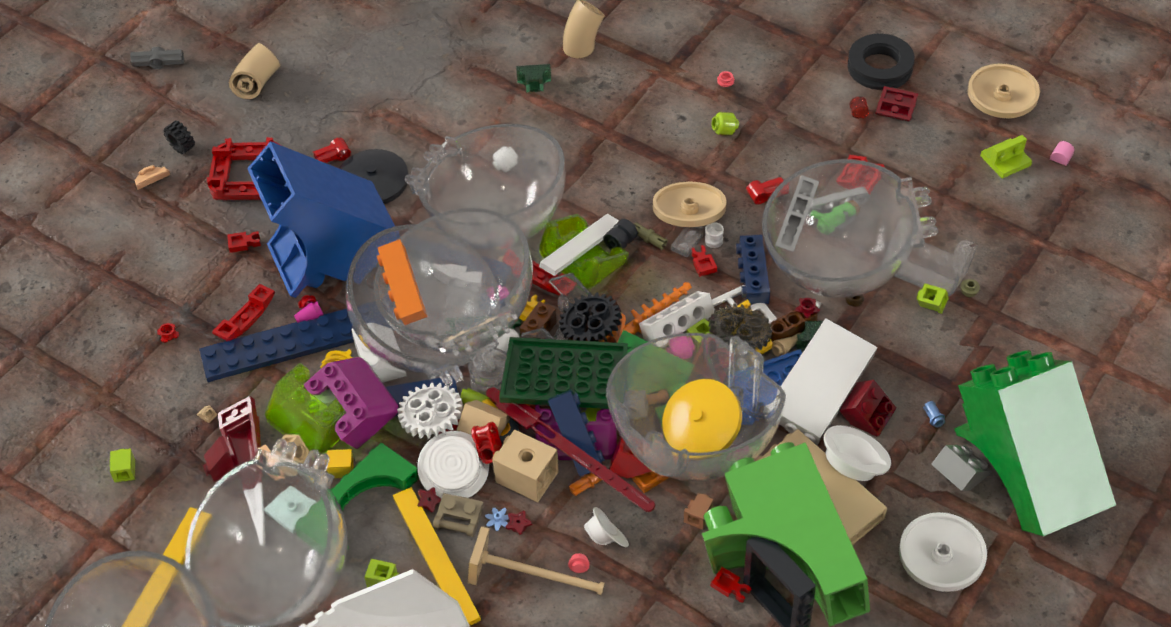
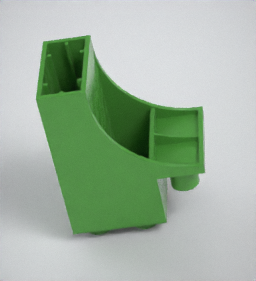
[702,442,870,627]

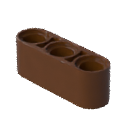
[769,306,818,342]

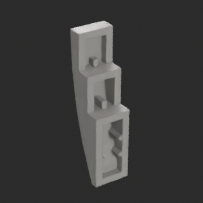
[775,175,819,252]

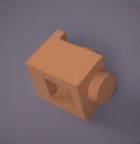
[684,493,713,530]

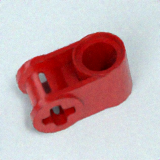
[471,422,502,464]

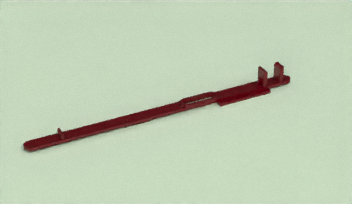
[486,387,655,512]

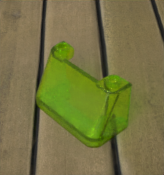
[539,214,629,290]

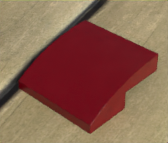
[875,86,918,122]

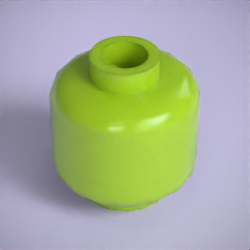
[711,112,739,135]

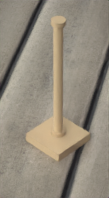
[468,526,605,595]

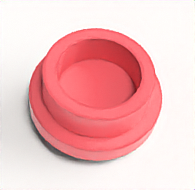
[717,71,734,87]
[568,553,590,573]

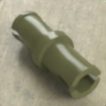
[634,222,668,250]

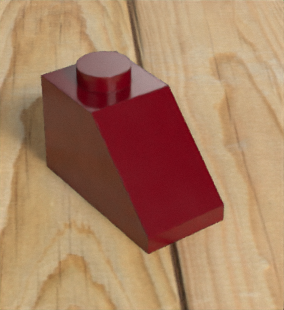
[203,436,237,482]

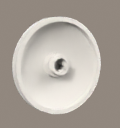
[899,513,987,592]

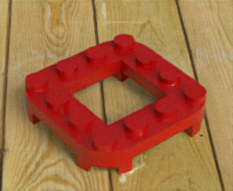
[207,137,282,200]

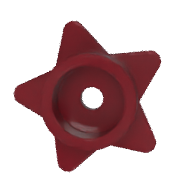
[795,298,820,319]
[417,487,442,513]
[505,510,532,535]

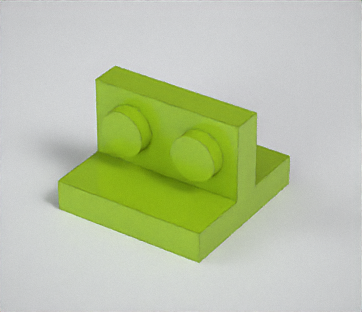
[980,135,1032,179]

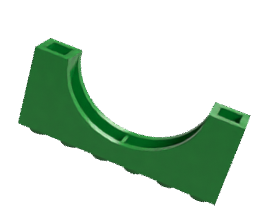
[295,443,419,563]

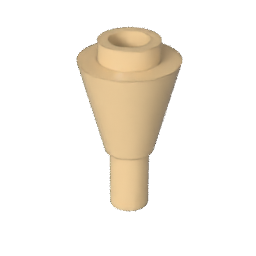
[772,333,803,357]

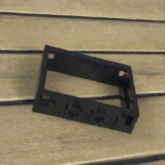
[743,536,816,627]

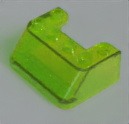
[265,363,346,457]

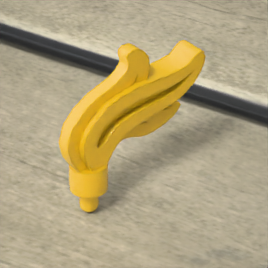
[320,349,353,368]

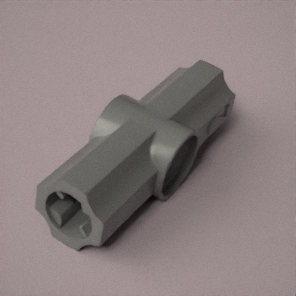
[130,47,184,69]

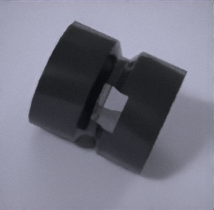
[603,218,638,253]

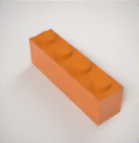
[377,239,428,325]

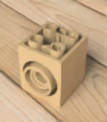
[492,430,559,502]

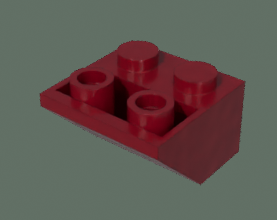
[839,380,897,437]

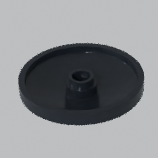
[339,149,409,204]

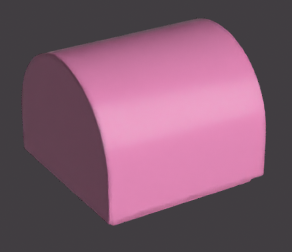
[1050,141,1074,166]

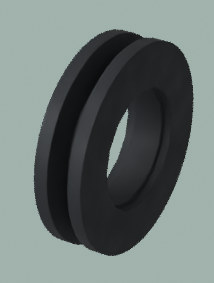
[848,33,915,90]

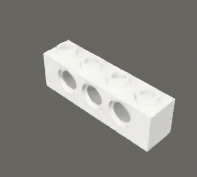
[639,291,715,347]

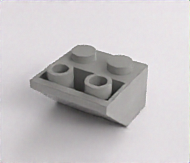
[931,445,992,491]

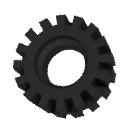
[163,120,195,154]

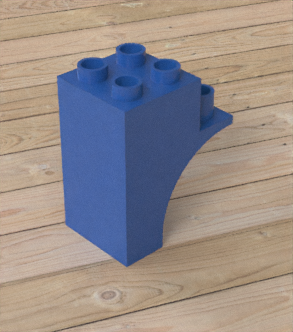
[247,141,398,298]

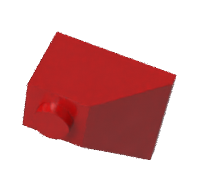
[609,432,659,478]

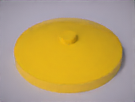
[662,379,742,460]

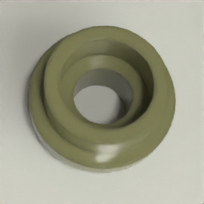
[960,279,980,297]

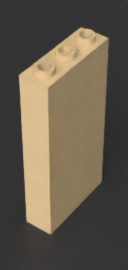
[755,429,887,545]

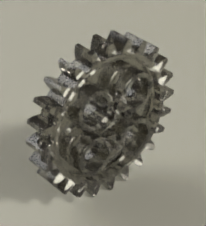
[708,304,773,353]

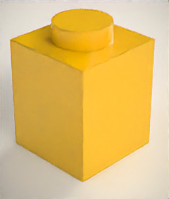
[323,449,354,479]

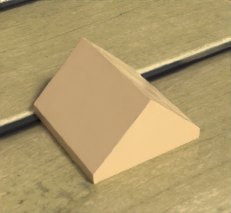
[457,400,511,436]

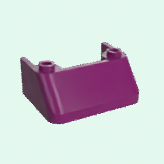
[535,405,617,460]

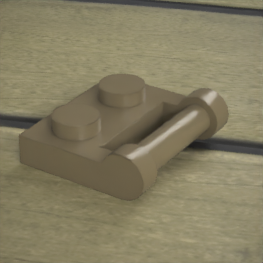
[433,493,484,537]

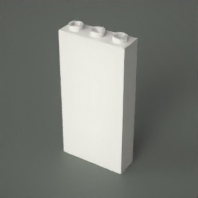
[765,318,878,445]

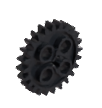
[559,292,622,342]

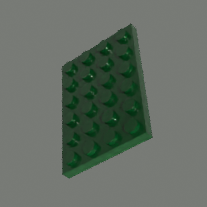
[499,337,628,410]

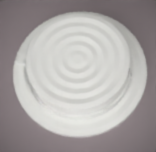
[824,426,891,481]
[417,431,489,498]

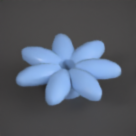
[485,508,509,531]

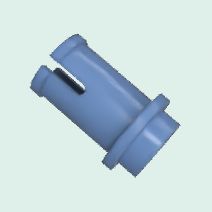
[923,401,945,427]

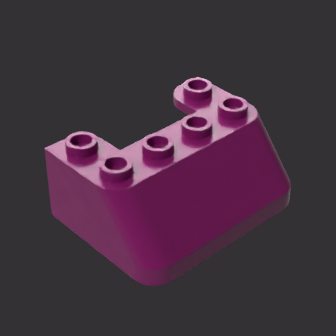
[304,357,399,450]

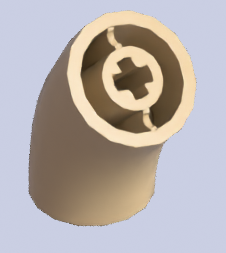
[563,0,605,58]
[229,43,280,99]

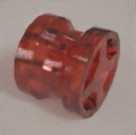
[849,96,869,119]

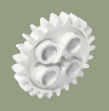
[397,383,463,439]

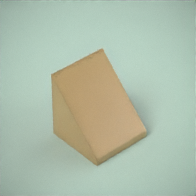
[197,406,218,423]

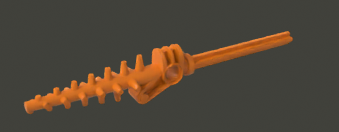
[527,282,692,409]

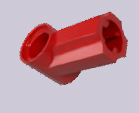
[313,138,351,163]
[746,177,786,205]

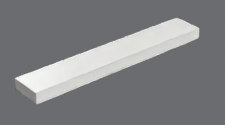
[539,214,619,276]

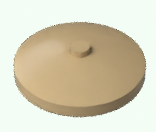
[968,64,1040,118]
[653,182,726,227]

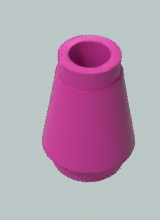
[294,302,324,323]

